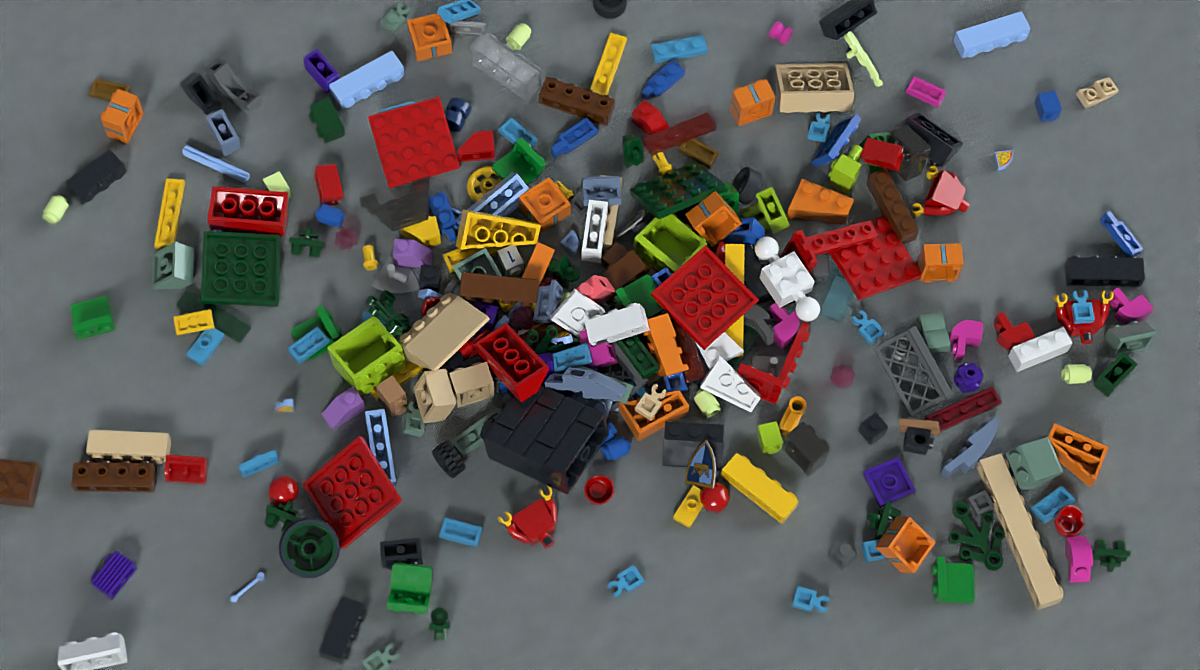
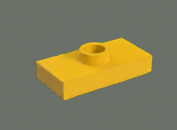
[173,309,215,335]
[673,485,704,529]

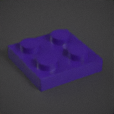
[863,457,916,508]

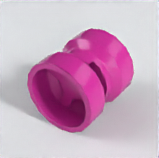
[769,21,793,45]

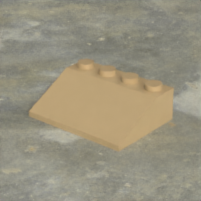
[775,63,854,113]
[398,293,490,372]

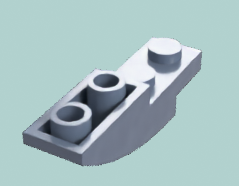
[545,367,627,401]
[941,417,999,479]

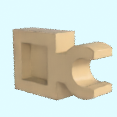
[635,384,666,420]

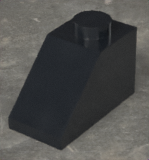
[179,73,221,115]

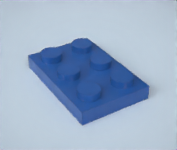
[810,114,861,167]

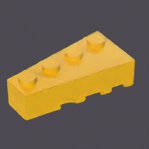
[456,209,541,250]

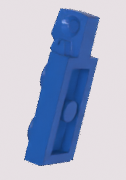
[641,60,686,101]
[550,118,599,158]
[427,191,458,243]
[1100,211,1144,257]

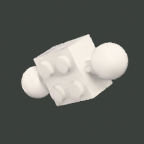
[755,237,820,322]

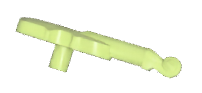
[844,31,883,87]

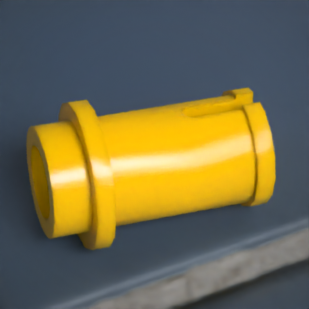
[653,152,673,176]
[554,181,574,201]
[362,245,378,271]

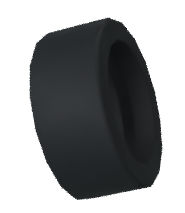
[593,0,627,19]
[732,166,762,204]

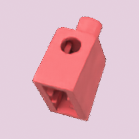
[576,275,615,305]

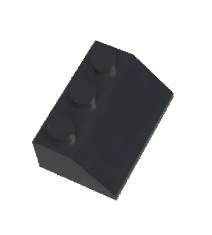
[896,113,963,167]
[662,421,724,470]

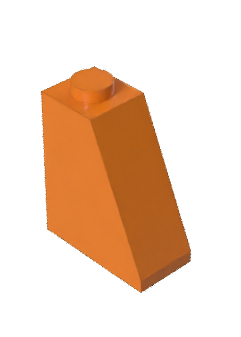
[522,242,556,288]

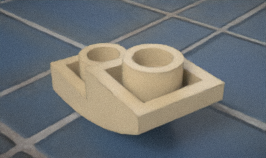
[1076,77,1119,109]

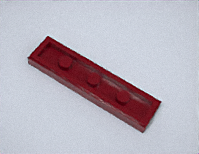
[924,386,1002,432]

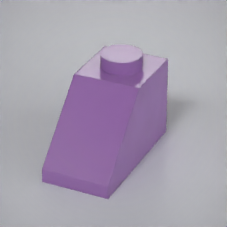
[393,239,433,268]
[322,387,365,430]

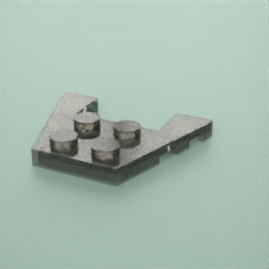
[359,176,430,231]

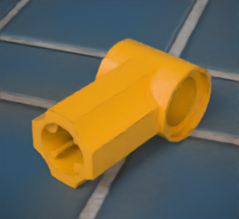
[778,396,806,437]

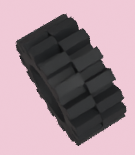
[432,441,466,479]

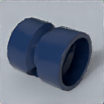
[444,97,472,132]

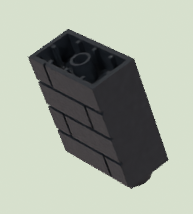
[480,385,609,495]

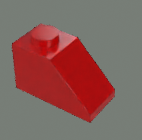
[632,99,671,143]
[457,130,495,162]

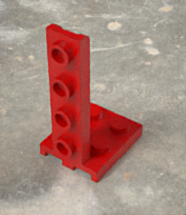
[781,220,878,274]
[738,322,811,405]

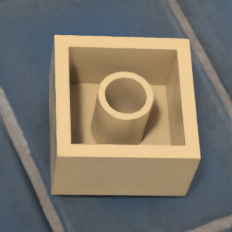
[449,362,495,408]
[413,369,457,423]

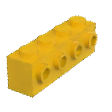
[721,453,799,524]

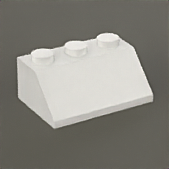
[58,632,128,670]

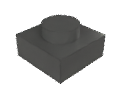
[569,191,588,218]
[967,490,995,517]

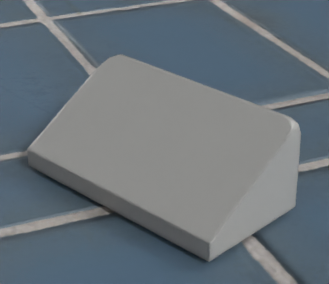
[449,21,487,35]

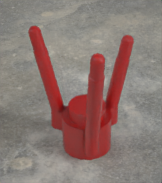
[458,314,489,359]

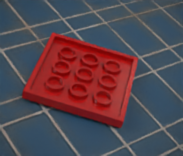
[368,96,460,189]
[829,215,921,301]
[651,245,759,350]
[302,436,403,549]

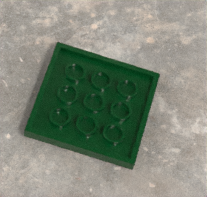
[629,161,726,219]
[201,231,280,307]

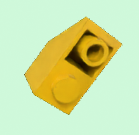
[399,216,441,247]

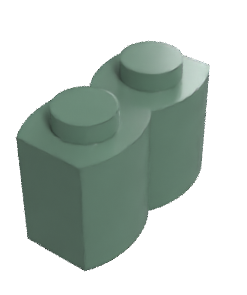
[915,311,950,354]

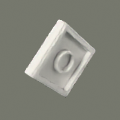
[550,289,605,339]

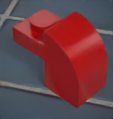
[994,312,1036,350]

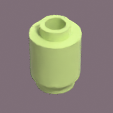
[506,23,531,50]
[42,195,69,224]
[1061,364,1092,384]
[694,389,720,418]

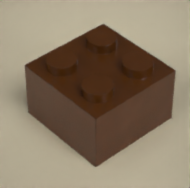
[0,459,42,508]

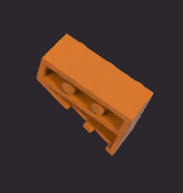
[787,179,854,224]
[643,313,689,376]
[618,390,690,442]
[1047,423,1109,488]

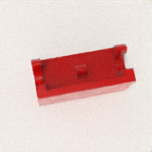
[860,138,904,171]
[314,164,344,206]
[164,454,209,484]

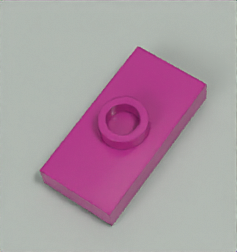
[905,76,947,108]

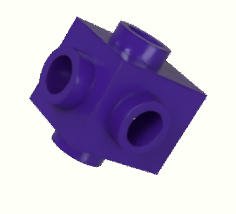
[474,301,499,331]
[954,362,983,394]

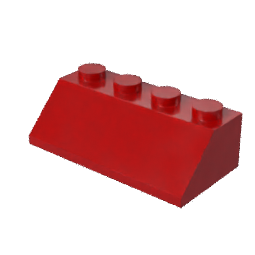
[207,186,288,236]
[474,323,549,402]

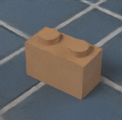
[376,376,408,418]

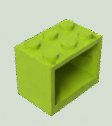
[633,213,707,274]
[327,316,407,397]

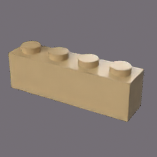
[86,430,171,464]

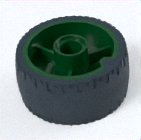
[279,517,340,578]

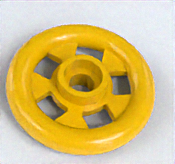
[467,166,502,203]

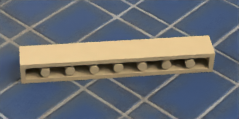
[976,453,1063,610]

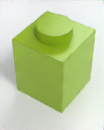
[756,421,783,454]

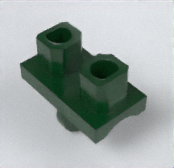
[622,133,644,168]
[289,226,326,258]
[548,255,581,289]
[264,501,301,533]
[866,502,901,540]
[1092,539,1131,573]
[429,607,451,641]

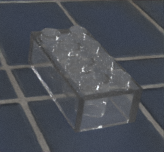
[470,31,541,104]

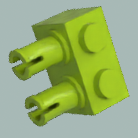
[828,145,863,195]
[742,187,790,234]

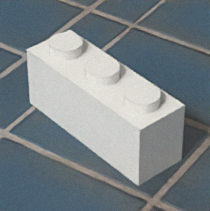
[582,200,608,263]
[584,303,650,347]
[1008,327,1072,372]

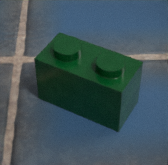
[308,98,345,144]
[1093,352,1138,398]

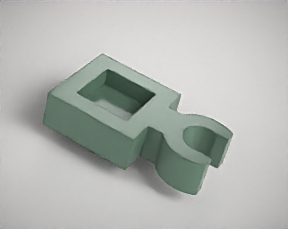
[380,2,411,34]
[403,401,425,437]
[362,644,400,670]

